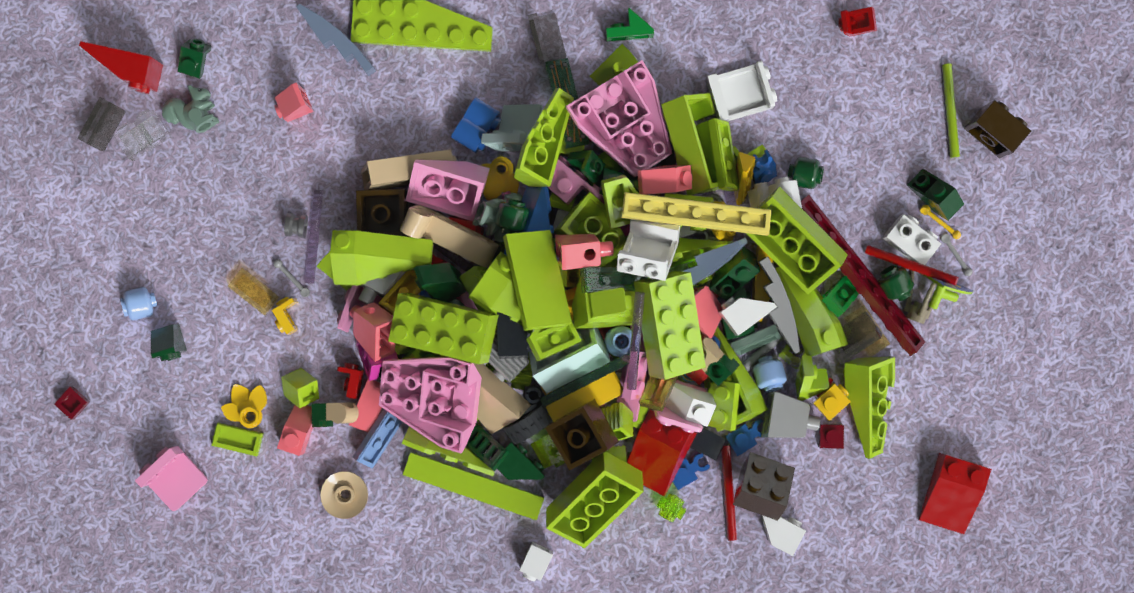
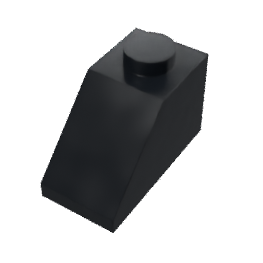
[497,312,532,359]

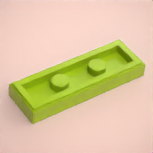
[708,118,739,192]

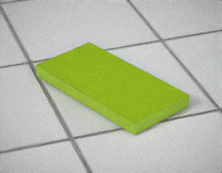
[503,230,572,331]

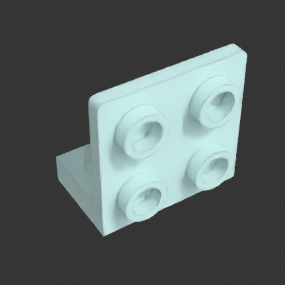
[481,104,543,151]

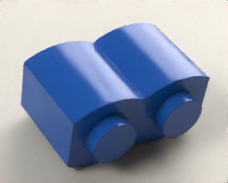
[451,97,502,153]

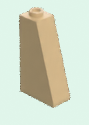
[361,149,457,190]
[444,356,531,434]

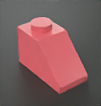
[274,82,314,122]
[638,165,692,195]
[277,405,313,456]

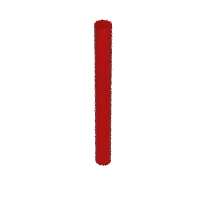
[865,245,959,286]
[721,445,737,541]

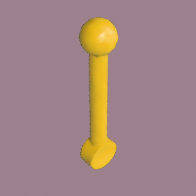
[920,205,961,239]

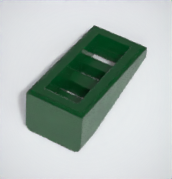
[466,423,510,471]

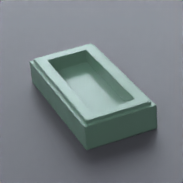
[731,324,781,356]

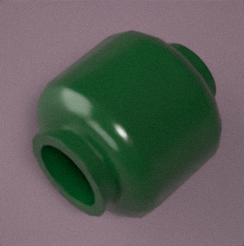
[788,157,824,189]
[495,198,529,234]
[878,265,914,301]

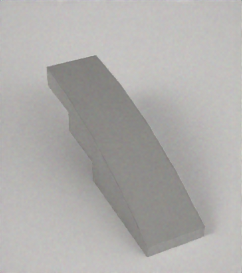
[758,257,800,354]

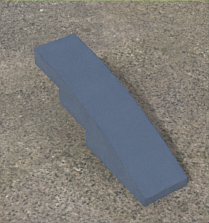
[296,4,376,76]
[683,238,747,285]

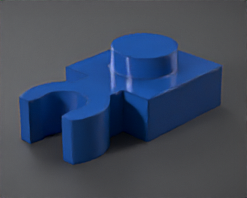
[752,149,777,184]
[725,419,763,456]
[673,453,710,490]

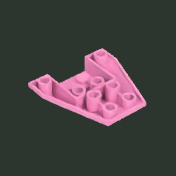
[565,60,673,178]
[379,356,482,453]

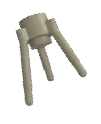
[903,270,936,324]

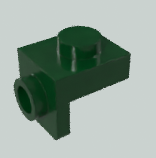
[177,39,212,79]
[567,150,605,183]

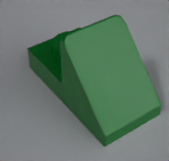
[606,8,654,42]
[822,275,859,317]

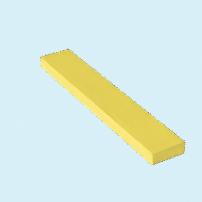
[621,192,771,236]

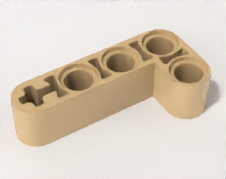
[400,205,499,268]

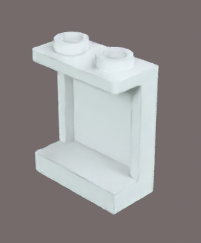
[706,60,777,122]
[617,219,680,281]

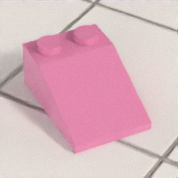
[406,160,490,221]

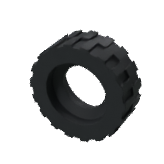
[503,398,553,444]

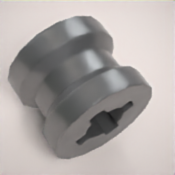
[284,213,308,238]

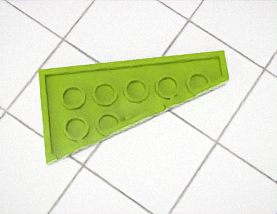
[351,0,493,52]

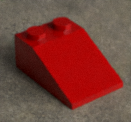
[79,41,163,94]
[627,409,697,497]
[919,453,992,534]

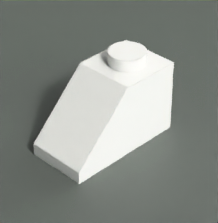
[719,297,777,336]
[659,380,716,427]

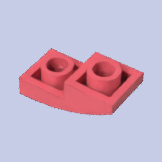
[349,379,382,433]

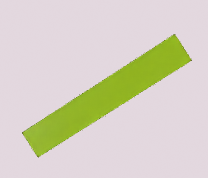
[403,452,545,520]

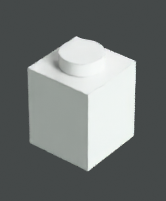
[519,542,553,581]

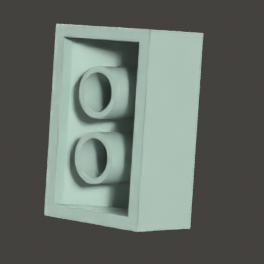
[529,321,610,393]

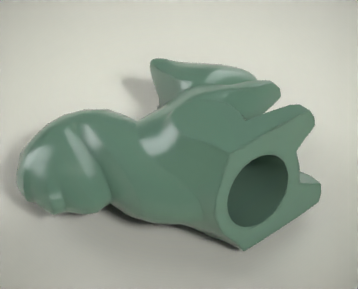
[162,85,219,133]
[473,192,523,243]

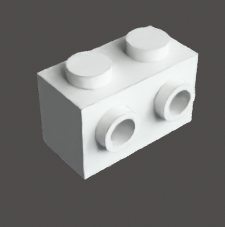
[882,215,941,265]

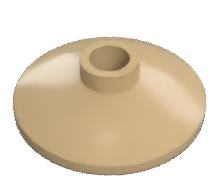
[320,471,368,519]

